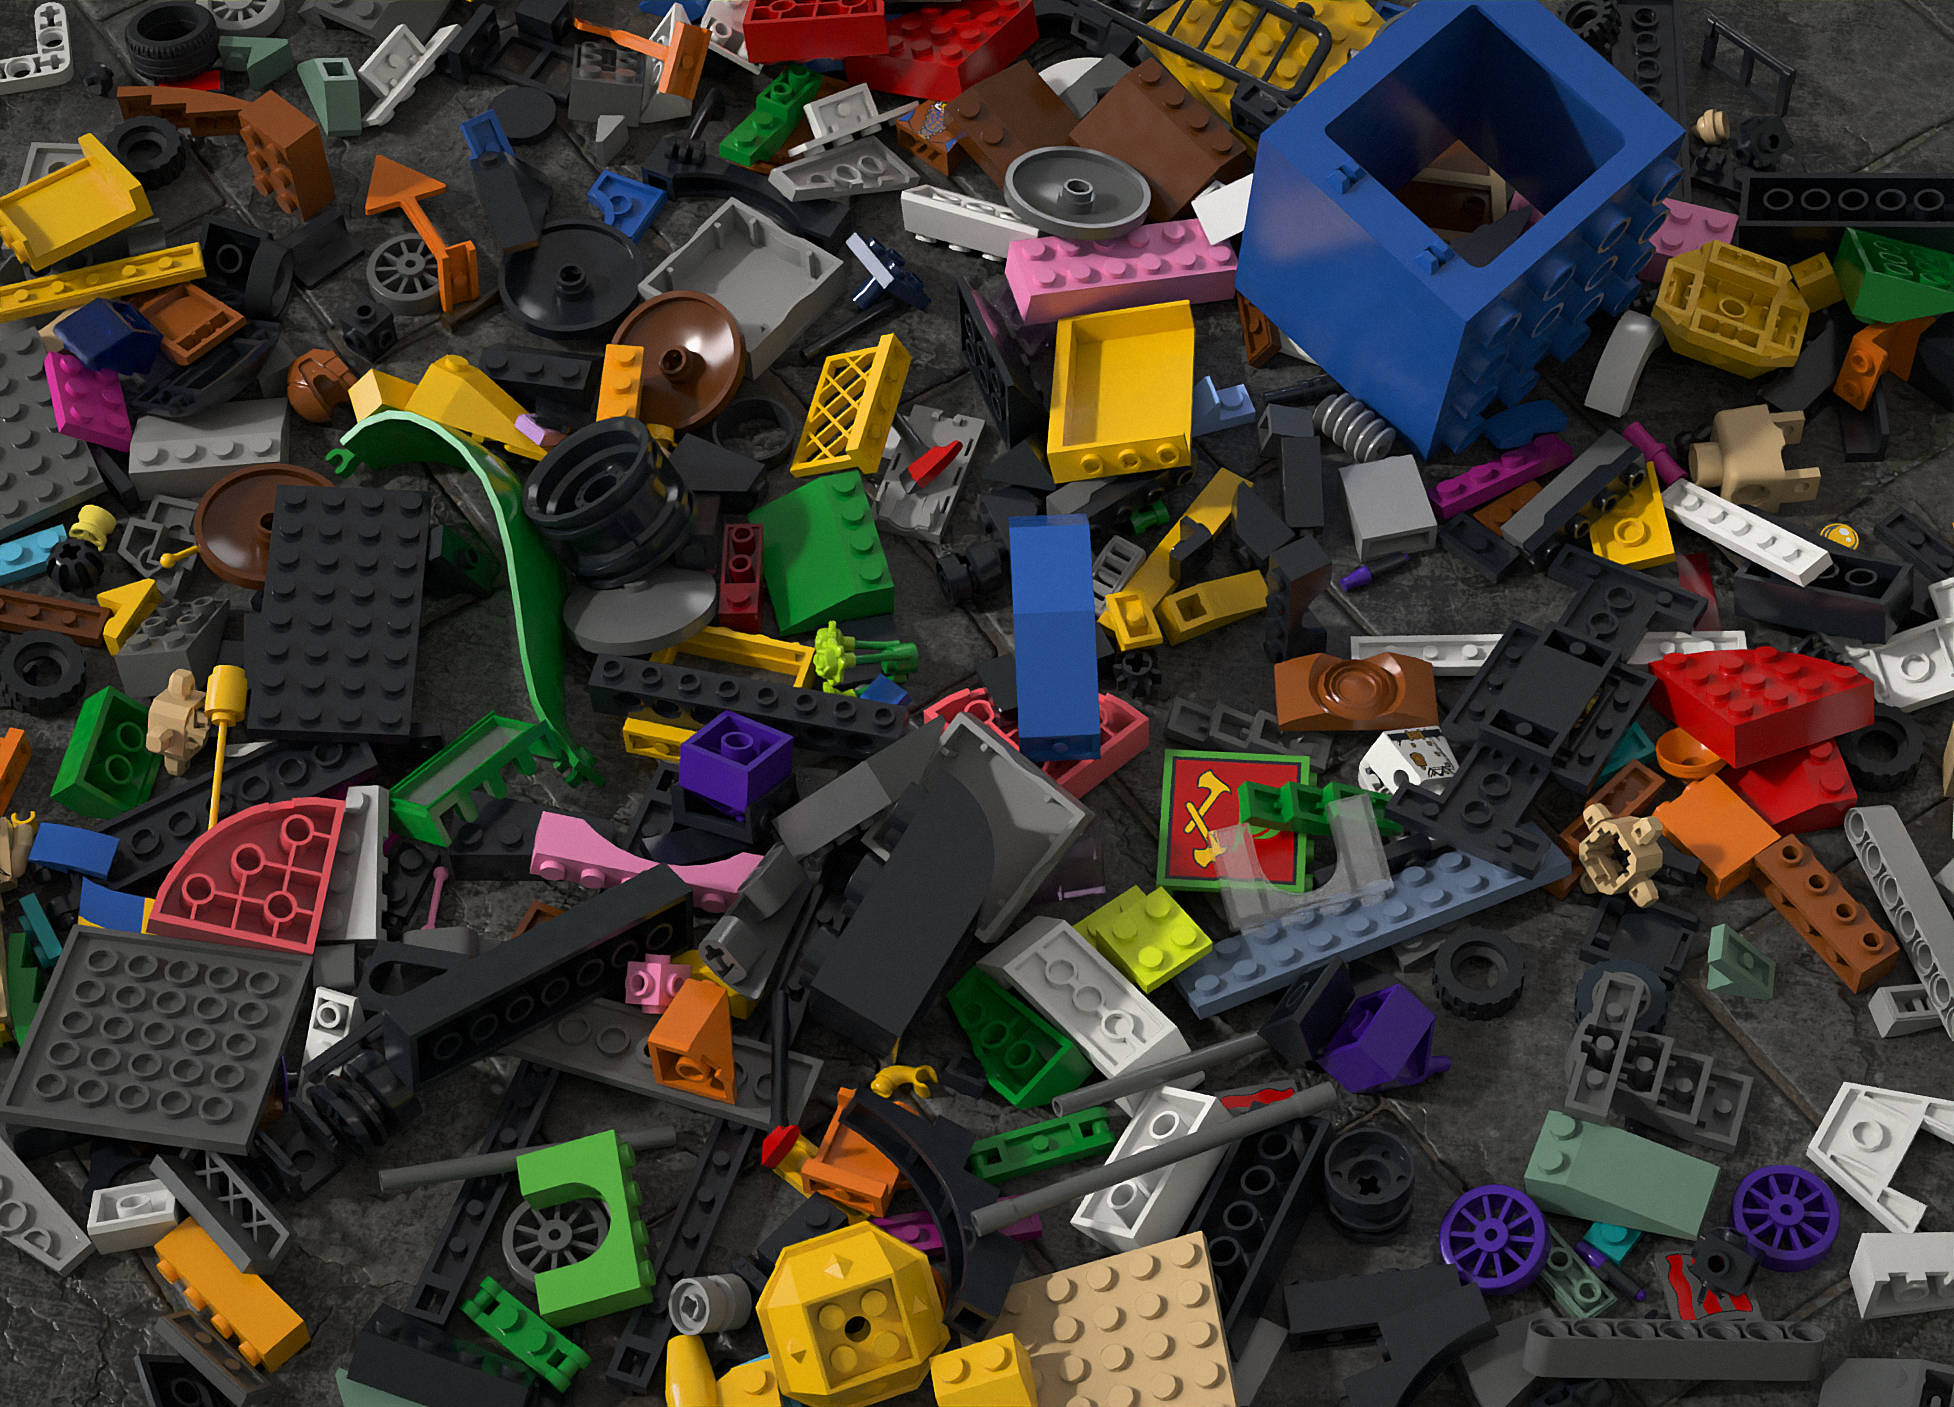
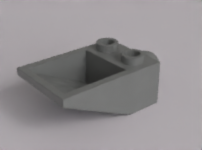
[1818,1358,1954,1407]

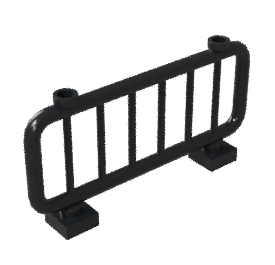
[1070,0,1333,110]

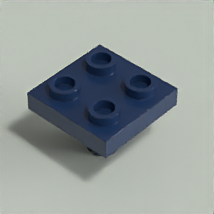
[846,232,932,311]

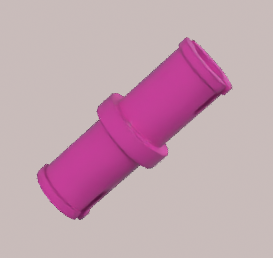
[1621,422,1689,488]

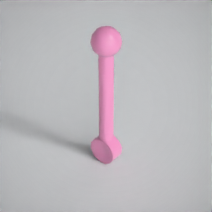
[421,866,449,930]

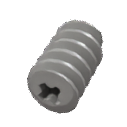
[1313,393,1396,464]

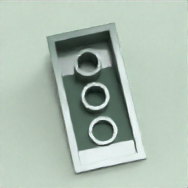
[1524,1110,1721,1241]

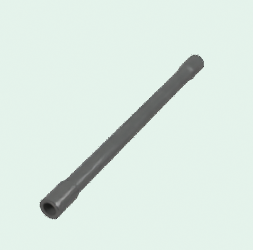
[971,1081,1338,1237]

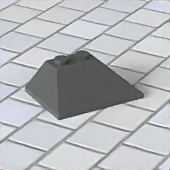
[297,0,455,46]

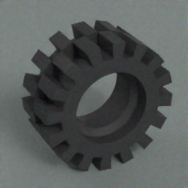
[1556,0,1622,53]

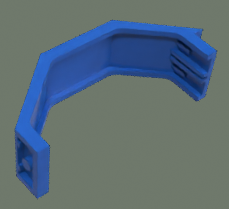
[1009,513,1101,762]

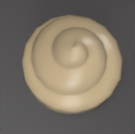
[1691,109,1730,145]

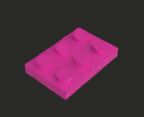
[44,351,133,453]

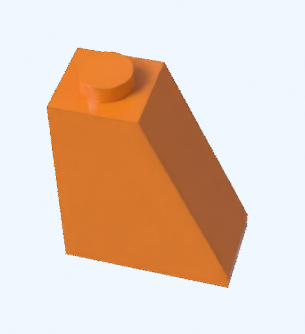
[647,978,738,1105]

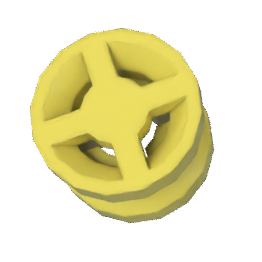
[69,505,117,552]

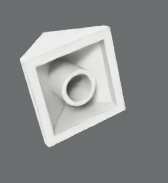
[87,1179,184,1255]

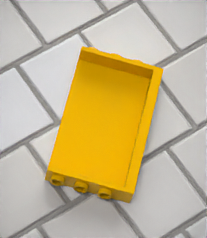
[1047,300,1196,484]

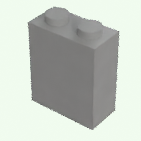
[1337,454,1437,562]

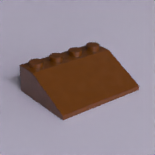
[1068,57,1247,224]
[943,59,1081,193]

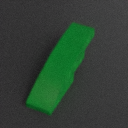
[1237,781,1403,837]
[7,933,46,1049]

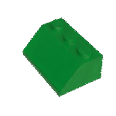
[49,685,163,820]

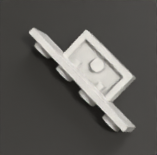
[357,24,462,128]
[788,82,919,158]

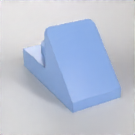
[1192,376,1256,437]

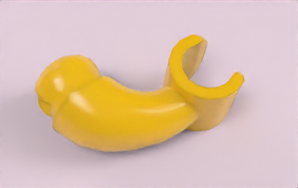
[871,1065,938,1098]

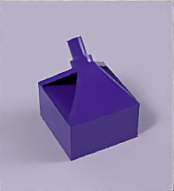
[679,710,794,824]
[1315,983,1451,1094]

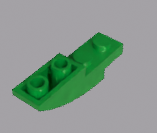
[719,63,823,168]

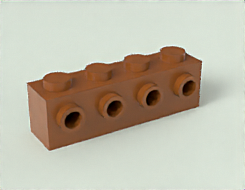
[1749,833,1900,995]

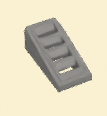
[1092,535,1146,618]
[1868,984,1943,1038]

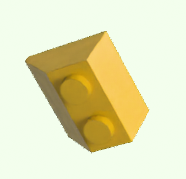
[929,1333,1039,1407]

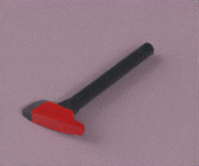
[858,372,963,495]
[760,990,801,1174]

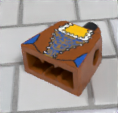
[896,99,968,177]

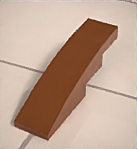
[117,86,252,137]
[1541,758,1666,901]

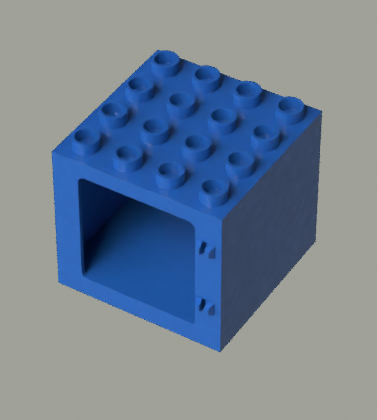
[1234,0,1686,463]

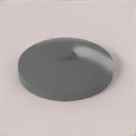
[1003,146,1151,240]
[563,559,719,656]

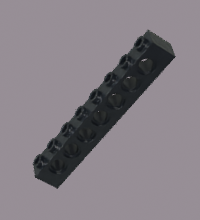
[588,653,910,760]

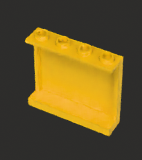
[0,133,154,272]

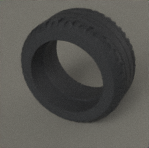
[125,0,220,83]

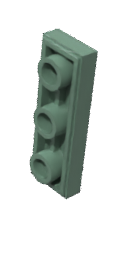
[1509,1216,1618,1318]

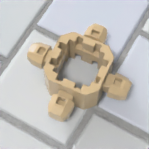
[146,669,211,776]
[1579,803,1663,908]

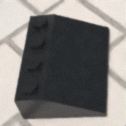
[956,276,1051,451]

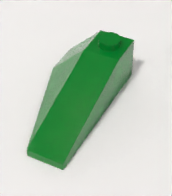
[946,965,1094,1110]

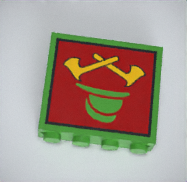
[1156,749,1317,911]

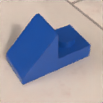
[459,109,516,160]

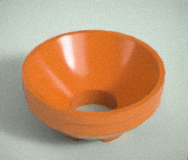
[1656,727,1727,784]

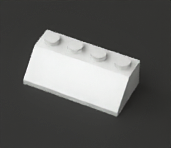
[901,184,1056,262]
[1070,1085,1233,1254]

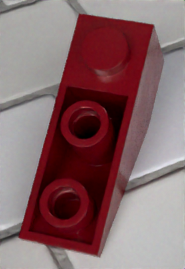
[718,523,764,635]

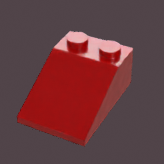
[1715,737,1858,837]

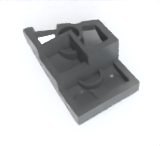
[118,494,205,601]

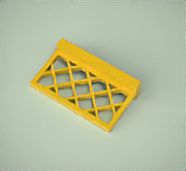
[790,333,912,478]

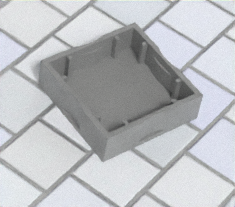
[638,197,847,381]
[861,711,1096,943]

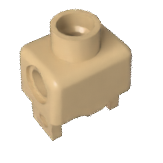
[1688,404,1821,514]

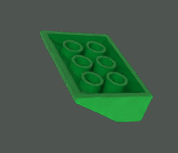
[1832,227,1954,324]
[747,470,894,636]

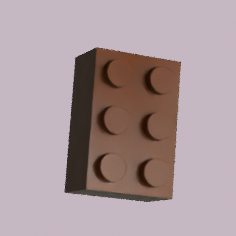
[238,89,336,222]

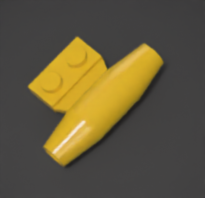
[665,1334,784,1407]

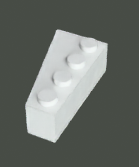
[1849,1232,1954,1320]

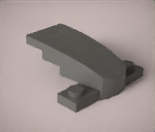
[1562,971,1754,1155]

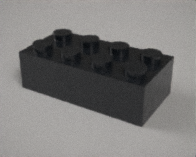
[1733,546,1914,645]

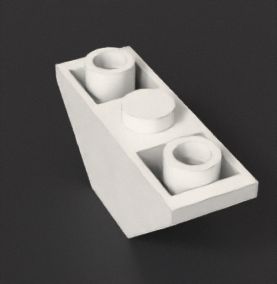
[296,986,366,1113]

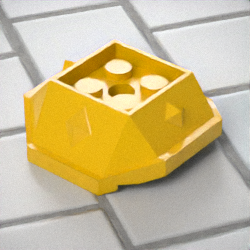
[1651,239,1810,379]
[755,1220,951,1407]

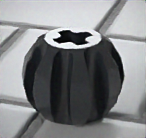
[46,537,104,594]

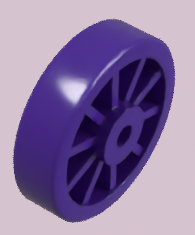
[1728,1165,1841,1272]
[1439,1184,1551,1296]

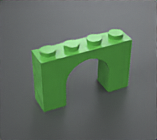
[516,1129,656,1329]

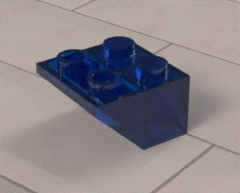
[52,297,164,376]

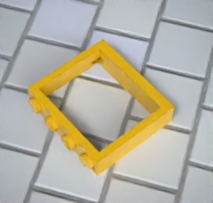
[622,626,817,763]

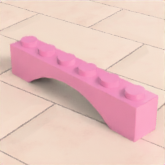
[530,811,764,913]

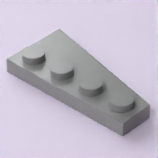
[0,1137,97,1277]

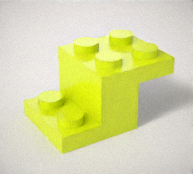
[1072,885,1213,994]

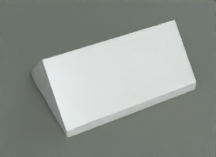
[639,2,692,123]

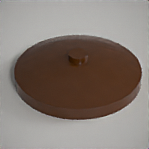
[611,290,747,435]
[194,463,336,591]

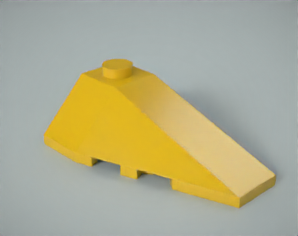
[404,354,556,461]

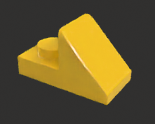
[1789,252,1844,313]
[97,578,162,658]
[1105,588,1163,655]

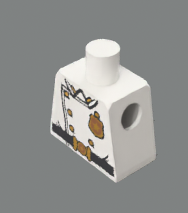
[1363,726,1459,795]

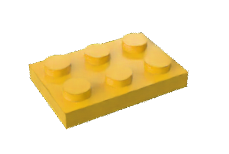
[1589,461,1676,570]

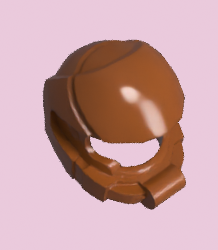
[286,348,359,423]

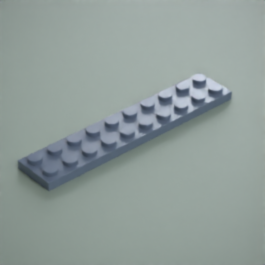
[1170,821,1572,1020]

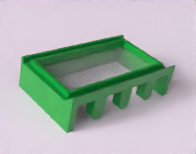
[389,710,563,848]

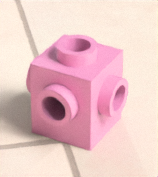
[625,954,692,1014]

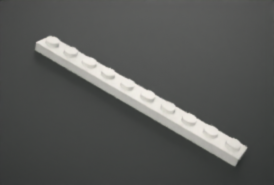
[1350,631,1747,676]

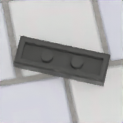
[154,1309,275,1407]

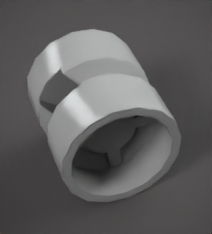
[668,1274,752,1335]

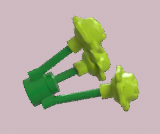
[813,621,919,698]

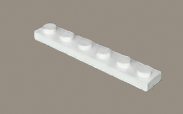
[1661,478,1833,587]

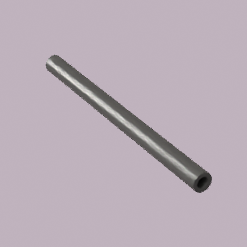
[1052,1029,1272,1118]
[379,1125,676,1192]

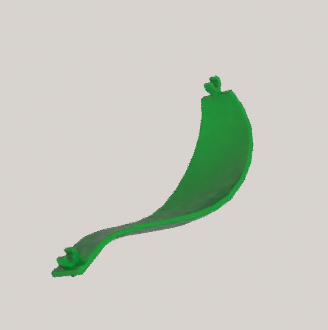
[325,410,608,788]

